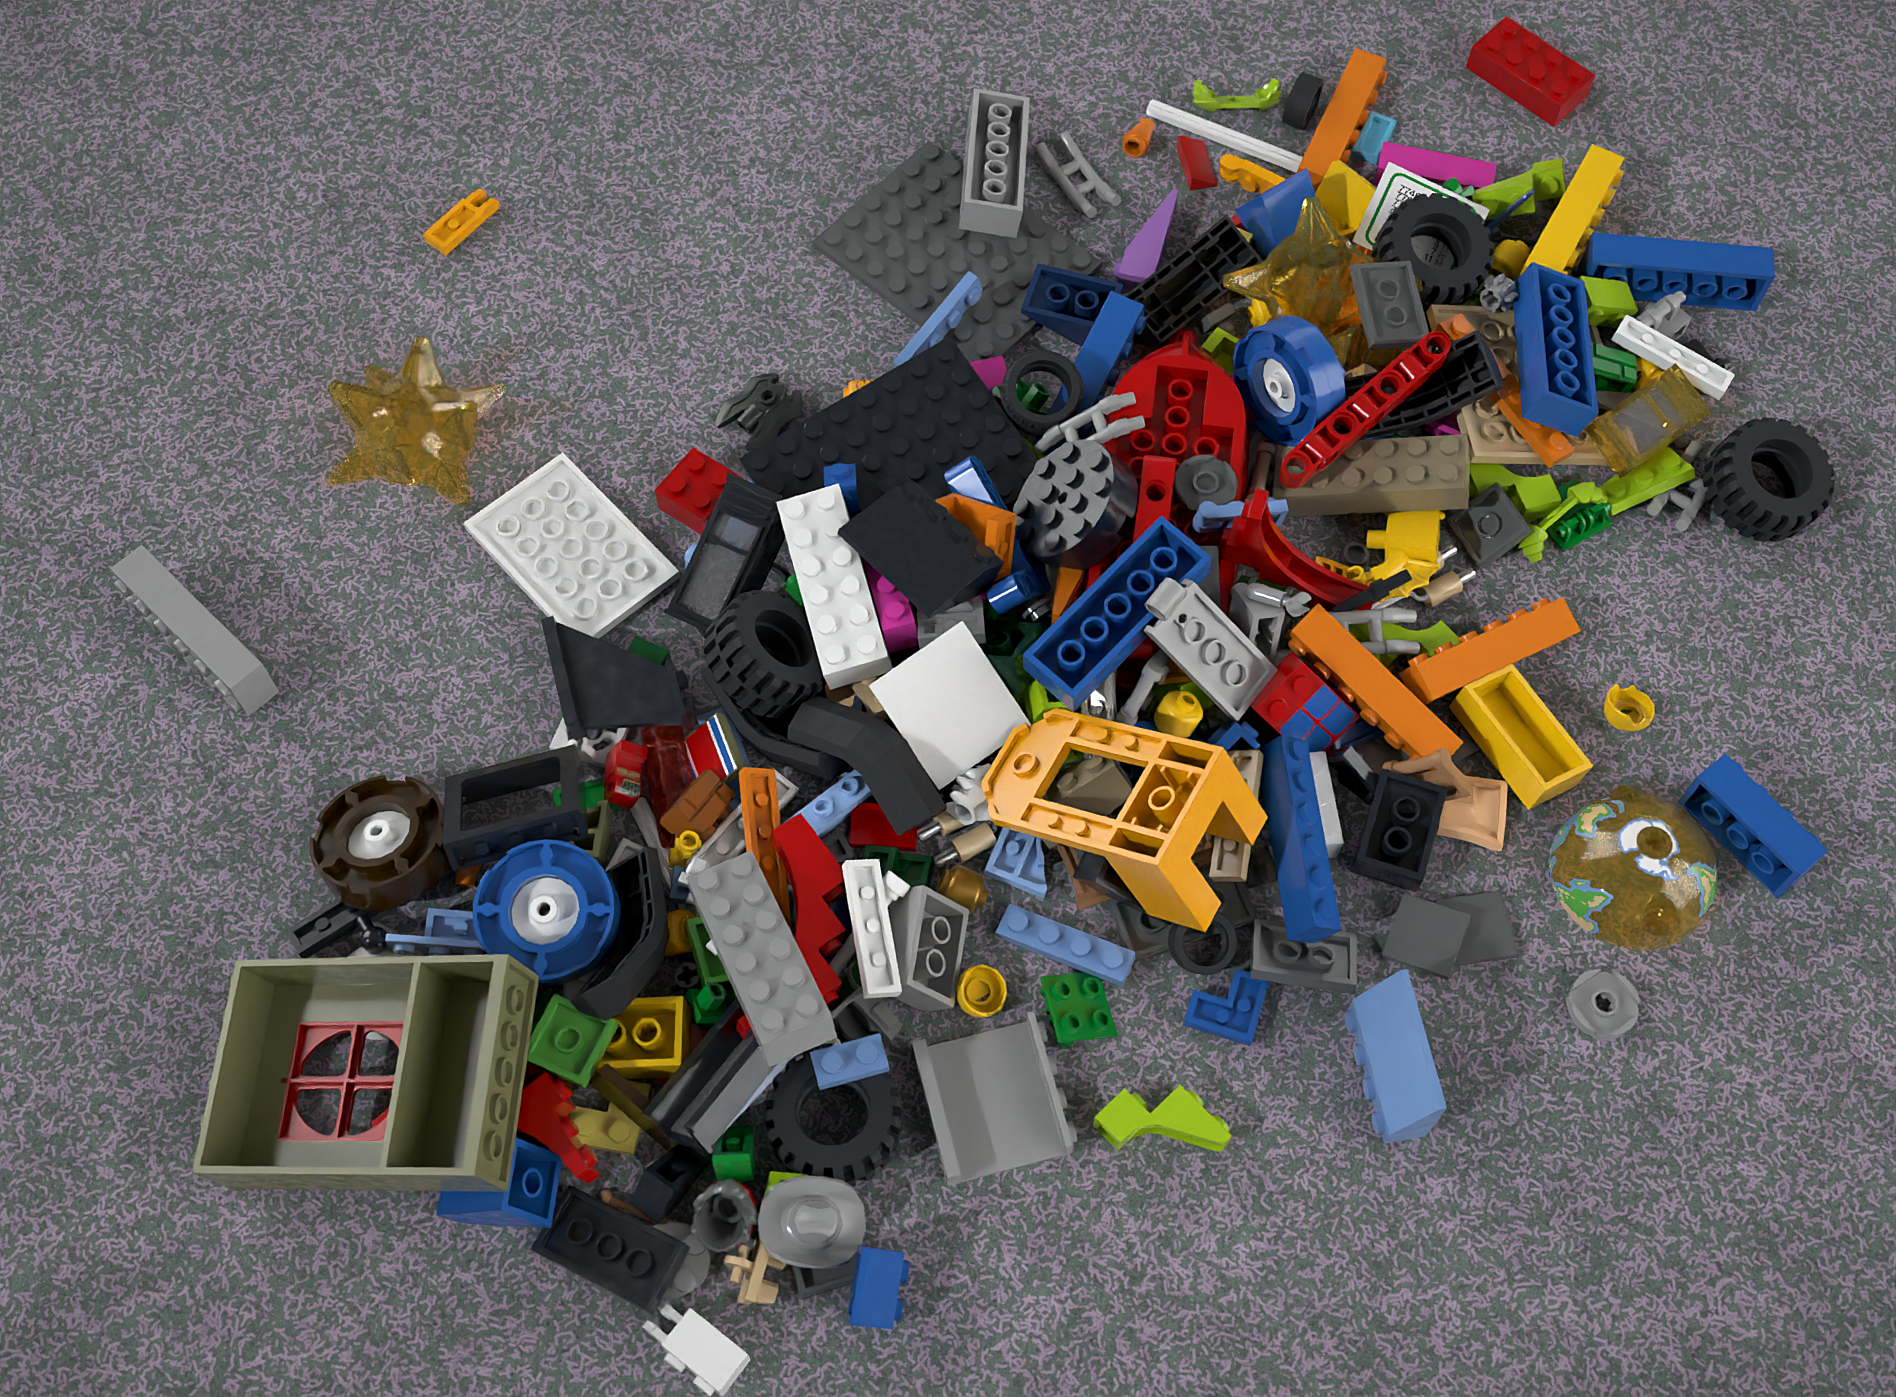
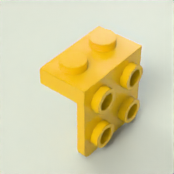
[1315,160,1376,246]

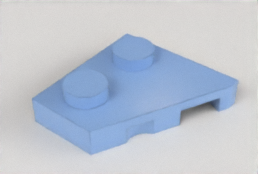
[984,827,1047,899]

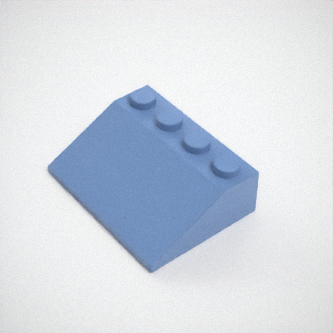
[1344,969,1447,1144]

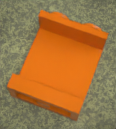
[935,493,1017,582]

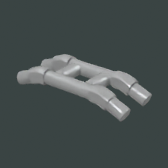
[1034,131,1121,218]
[1034,392,1145,454]
[1647,440,1708,531]
[1297,608,1420,661]

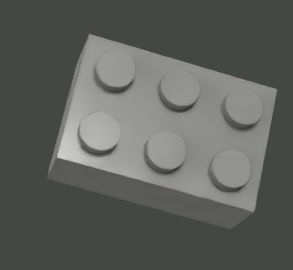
[889,885,969,1012]

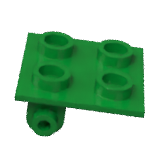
[1536,478,1614,552]
[1040,973,1118,1049]

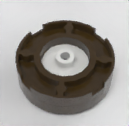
[309,775,450,911]

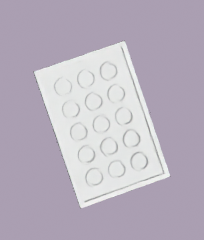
[464,452,680,639]

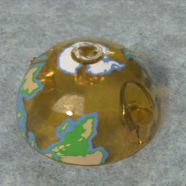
[1549,785,1718,951]

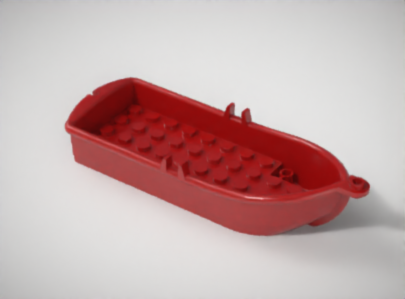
[1078,329,1249,693]

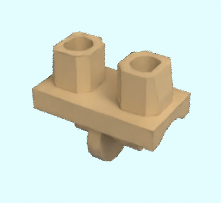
[724,1237,786,1305]

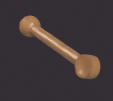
[598,1190,668,1226]

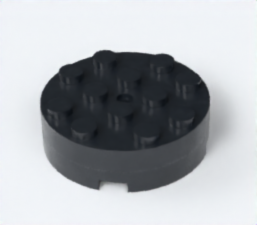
[1013,440,1138,570]

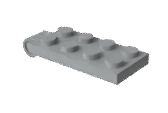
[1143,577,1278,721]

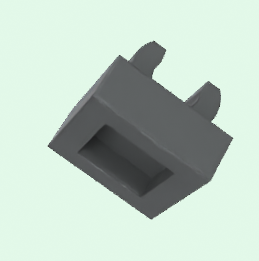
[1197,302,1236,334]

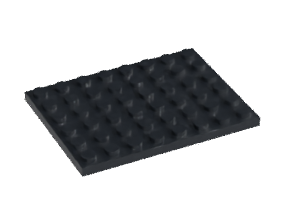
[739,336,1038,583]

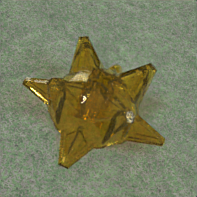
[1223,197,1423,368]
[325,335,507,507]

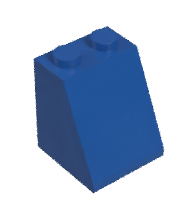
[1235,168,1326,271]
[436,1138,562,1228]

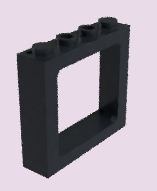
[443,744,589,872]

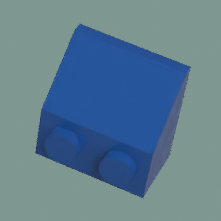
[846,1245,910,1329]

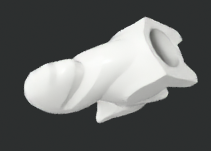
[946,764,991,826]

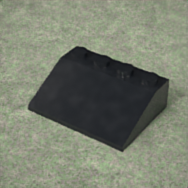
[837,481,1004,618]

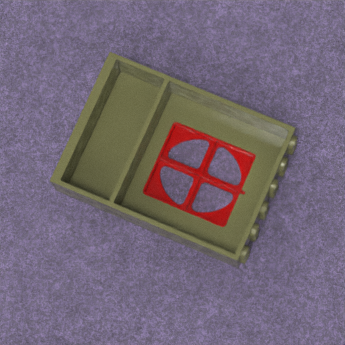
[192,954,539,1192]

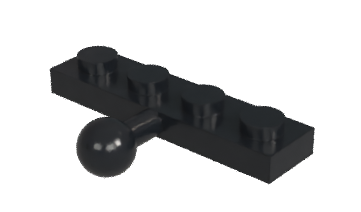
[285,899,388,958]

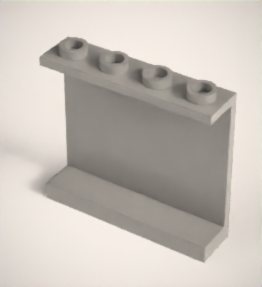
[911,1011,1077,1186]

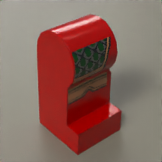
[603,739,648,809]

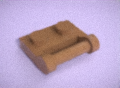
[1383,748,1473,801]

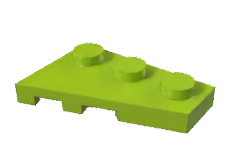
[1599,440,1695,516]

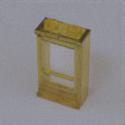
[1584,363,1713,478]

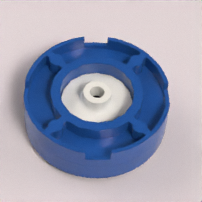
[1233,315,1346,447]
[473,840,621,986]

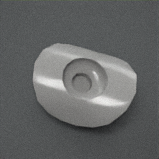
[757,1176,866,1269]

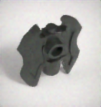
[715,373,803,452]

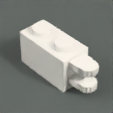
[642,1301,751,1396]

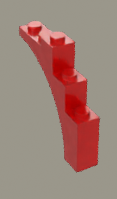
[1220,488,1374,614]
[736,813,846,1041]
[370,1073,601,1184]

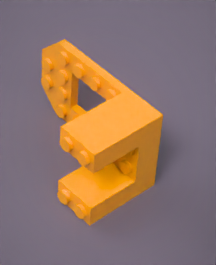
[981,708,1268,932]

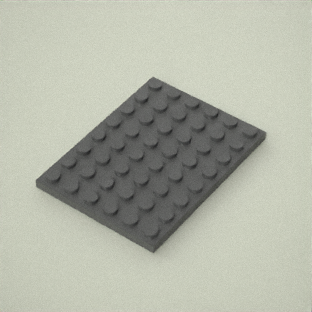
[812,141,1102,362]

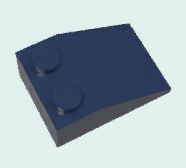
[1021,263,1123,346]

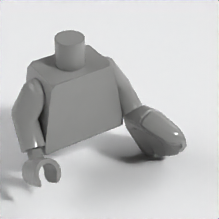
[1228,583,1311,667]

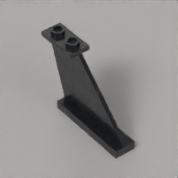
[541,615,696,740]

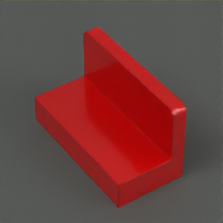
[849,803,918,852]

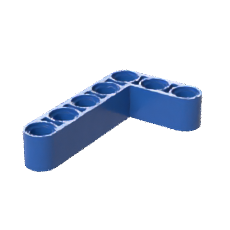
[944,455,1051,615]

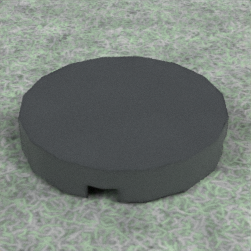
[1173,454,1238,514]

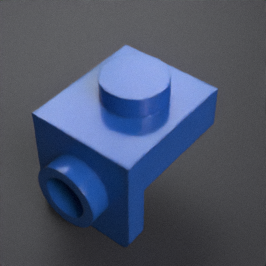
[824,463,859,512]
[1207,721,1260,752]

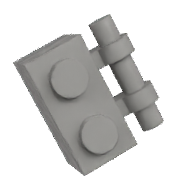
[1626,291,1692,351]

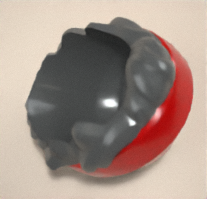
[691,1178,758,1253]

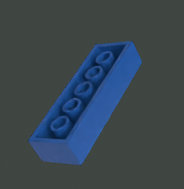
[1578,232,1775,311]
[1513,262,1598,437]
[1023,516,1212,712]

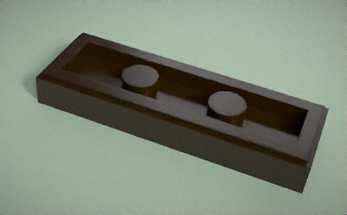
[589,1064,678,1151]

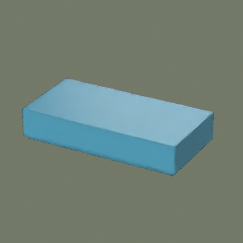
[1350,111,1397,165]

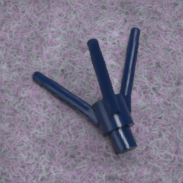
[1483,189,1537,246]

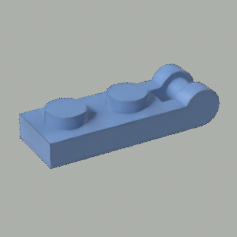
[1192,498,1289,533]

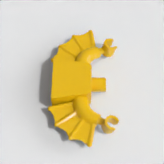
[1346,510,1445,603]

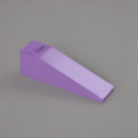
[1113,189,1179,291]

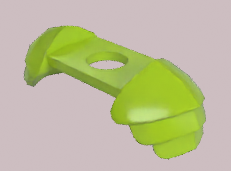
[1192,78,1282,112]
[1518,482,1608,563]

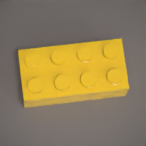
[1449,664,1593,810]

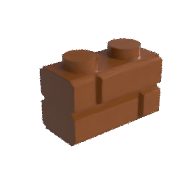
[660,769,735,844]

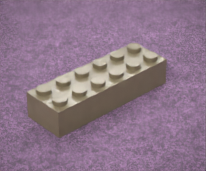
[1272,434,1470,517]

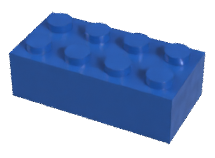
[1678,754,1828,899]

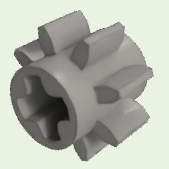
[1478,273,1519,313]

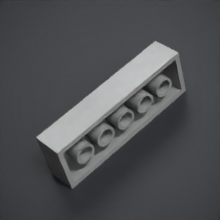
[958,88,1030,238]
[110,545,279,717]
[686,850,837,1067]

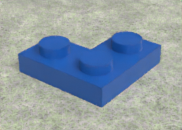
[1183,968,1269,1046]

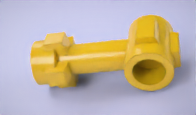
[668,831,702,868]

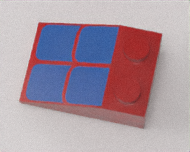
[1251,651,1360,753]

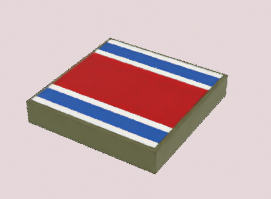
[674,712,745,785]

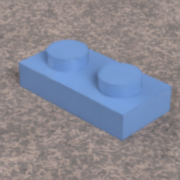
[810,1033,889,1090]

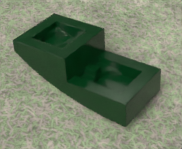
[862,845,935,888]

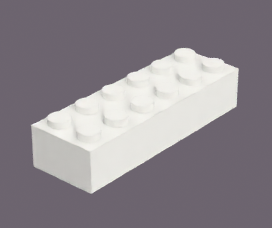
[776,483,893,690]

